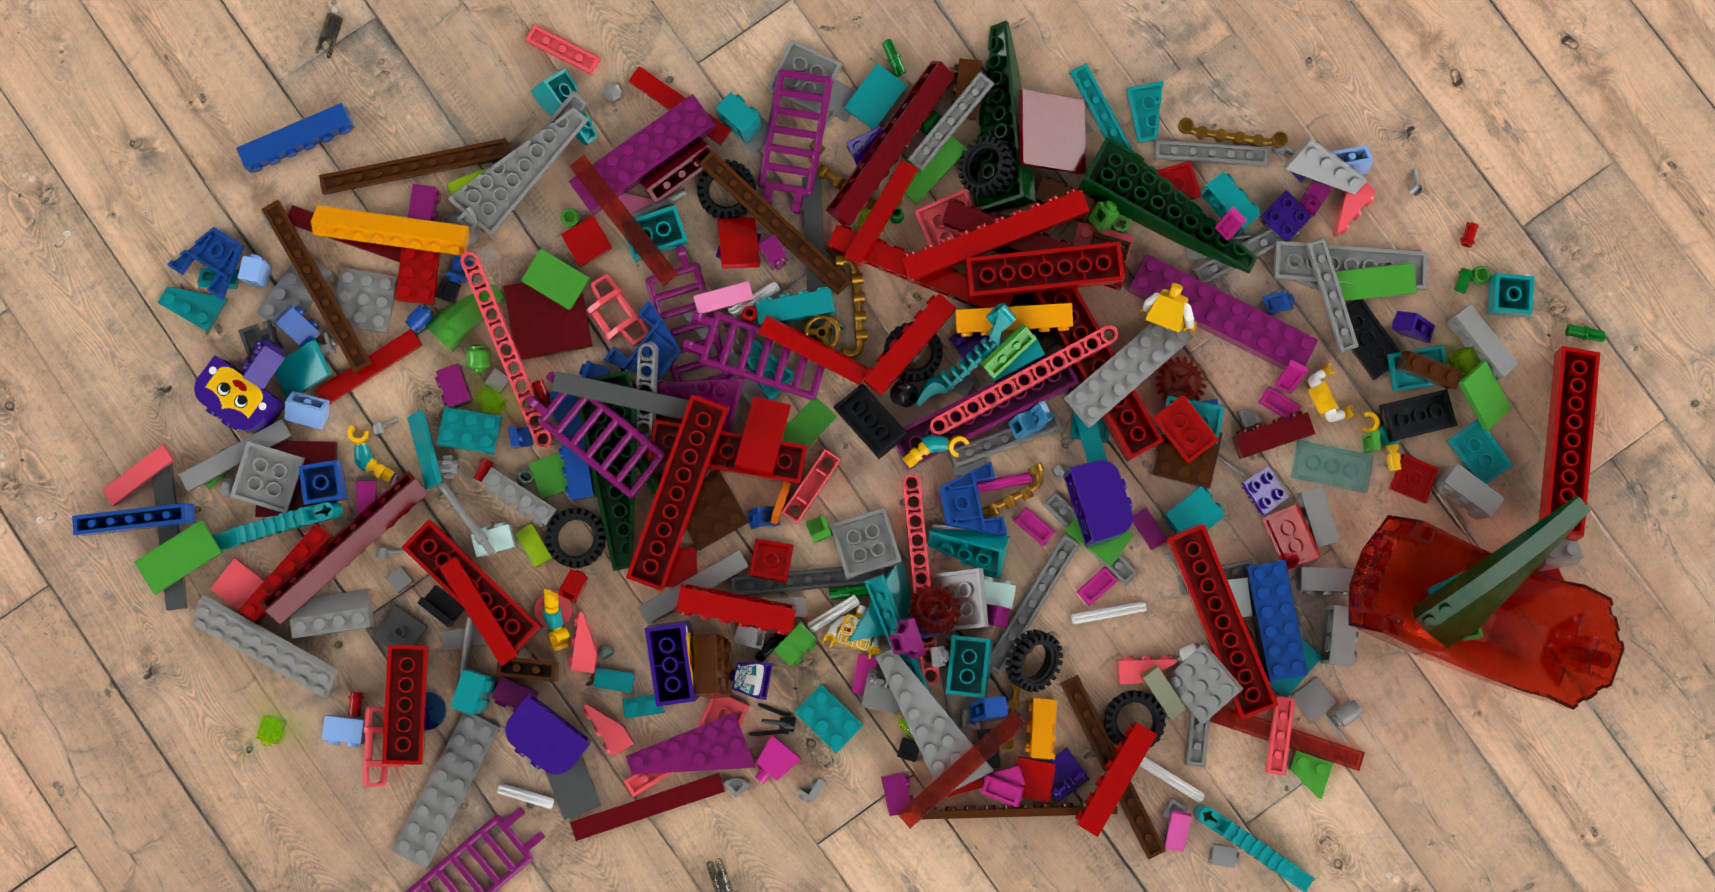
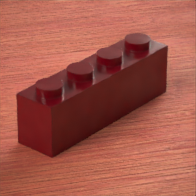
[640,139,711,204]
[1232,411,1316,459]

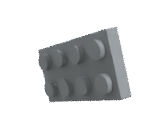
[256,259,334,334]

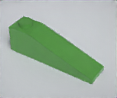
[426,284,505,352]

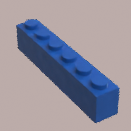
[236,103,355,173]
[550,391,596,501]
[72,503,195,536]

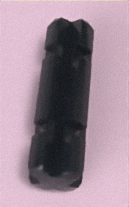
[755,633,786,662]

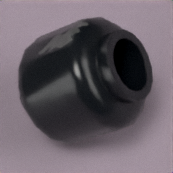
[890,380,919,408]

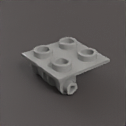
[861,668,899,714]

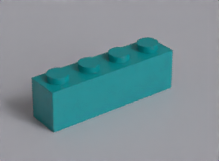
[756,287,837,326]

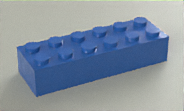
[1243,560,1308,682]

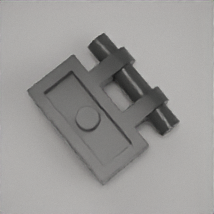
[238,320,283,357]

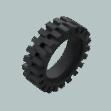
[958,136,1017,197]
[697,159,756,219]
[884,321,943,382]
[545,507,606,568]
[1005,629,1063,692]
[1104,691,1166,747]

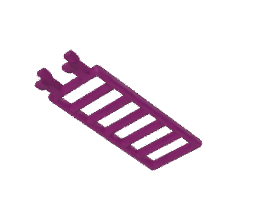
[757,69,833,214]
[645,245,731,381]
[682,311,825,400]
[526,372,667,498]
[405,807,545,892]

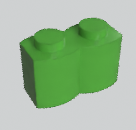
[773,622,817,667]

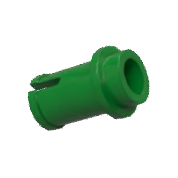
[920,110,942,135]
[890,207,904,224]
[1454,268,1473,293]

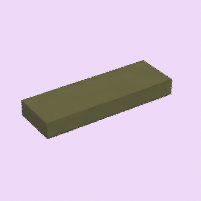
[1141,664,1186,721]

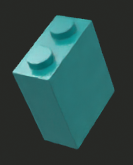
[1162,486,1225,533]

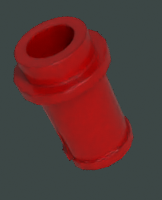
[1460,222,1479,248]
[742,306,757,322]
[532,379,551,405]
[473,458,494,482]
[348,692,364,717]

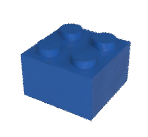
[298,460,348,506]

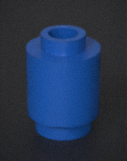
[405,304,434,332]

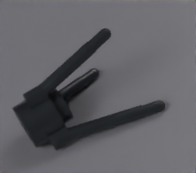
[749,703,796,736]

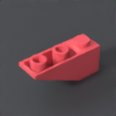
[1333,183,1376,237]
[568,612,599,673]
[1116,655,1177,684]
[583,704,635,756]

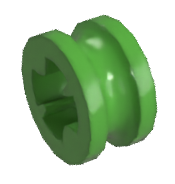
[1112,215,1129,233]

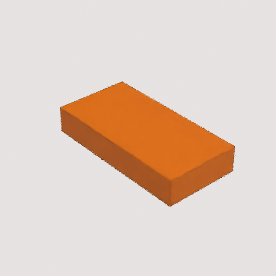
[770,482,791,525]

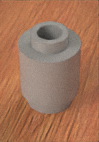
[1332,700,1363,727]

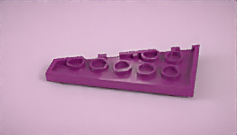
[632,378,745,432]
[625,713,756,775]

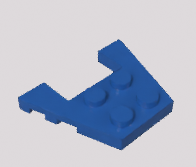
[167,227,244,301]
[603,301,682,381]
[938,462,1007,536]

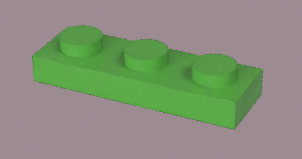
[981,324,1036,378]

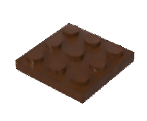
[1153,432,1223,489]
[686,472,749,551]

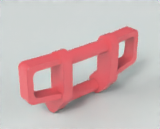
[586,274,649,346]
[362,707,404,787]

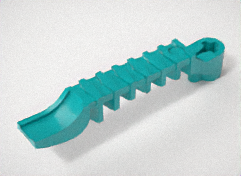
[916,303,1016,407]
[212,502,343,551]
[1193,804,1315,892]

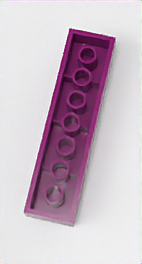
[569,94,716,216]

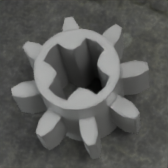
[438,455,459,479]

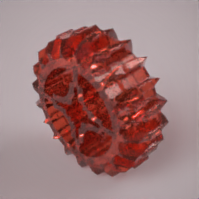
[1155,356,1207,401]
[908,583,961,635]

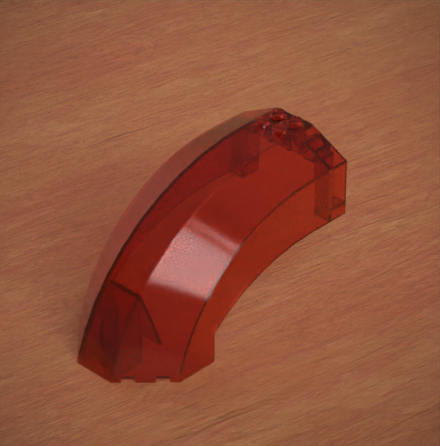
[1349,515,1625,710]

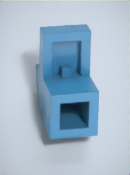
[1008,401,1053,440]

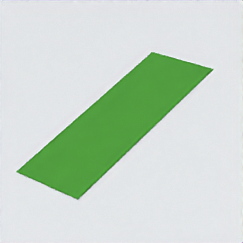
[1335,263,1417,301]
[782,397,837,448]

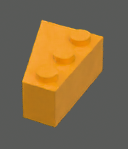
[1025,698,1057,760]

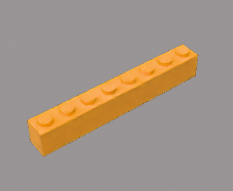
[311,205,470,255]

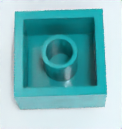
[715,92,762,144]
[1487,273,1535,318]

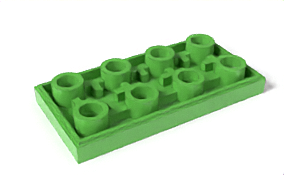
[889,135,968,205]
[134,520,223,595]

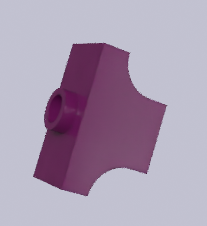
[1300,179,1332,216]
[987,604,1010,628]
[888,617,926,658]

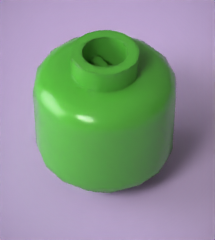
[466,344,491,373]

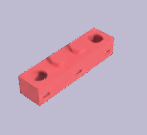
[782,449,841,524]

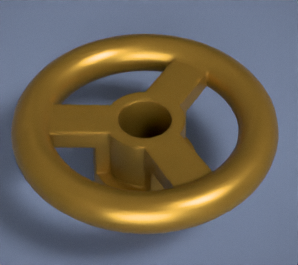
[803,314,841,348]

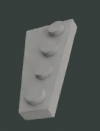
[1284,137,1367,194]

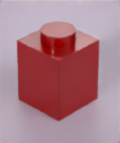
[559,569,588,603]

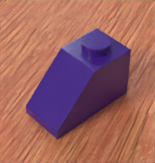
[1392,311,1435,343]

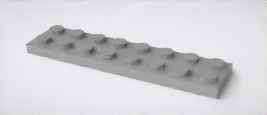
[1274,241,1427,291]
[1064,323,1193,428]
[193,595,339,699]
[392,712,501,869]

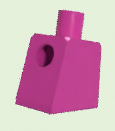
[755,735,801,784]

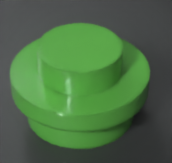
[561,208,580,227]
[1471,266,1490,285]

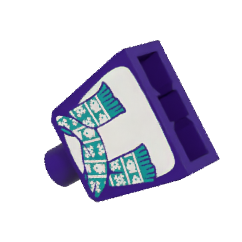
[730,662,773,700]

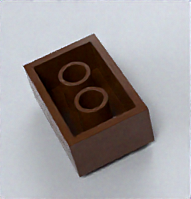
[693,634,732,699]

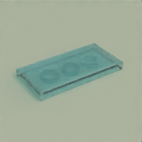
[1291,440,1374,493]

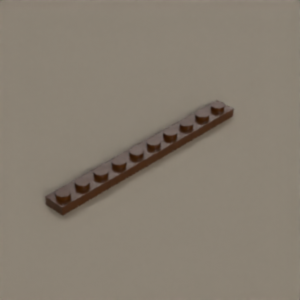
[319,138,509,195]
[699,150,851,296]
[261,200,373,373]
[1060,675,1166,860]
[921,802,1118,820]

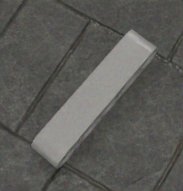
[636,341,659,437]

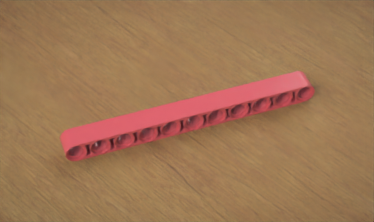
[460,252,554,448]
[930,325,1118,436]
[902,474,940,684]

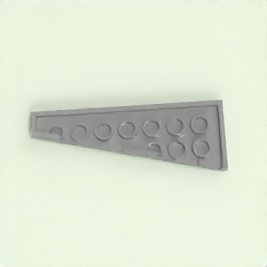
[448,107,589,236]
[875,648,993,797]

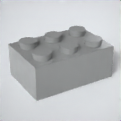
[1433,463,1505,520]
[1321,605,1360,666]

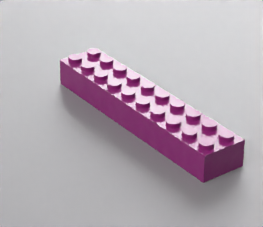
[1127,254,1318,370]
[895,349,1079,470]

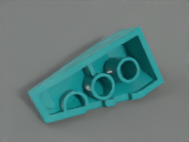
[530,68,598,146]
[928,529,1010,579]

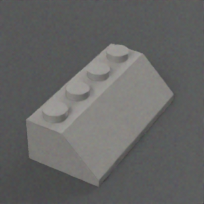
[290,589,375,639]

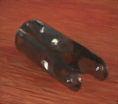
[315,13,343,59]
[707,858,734,892]

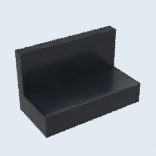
[417,585,465,627]

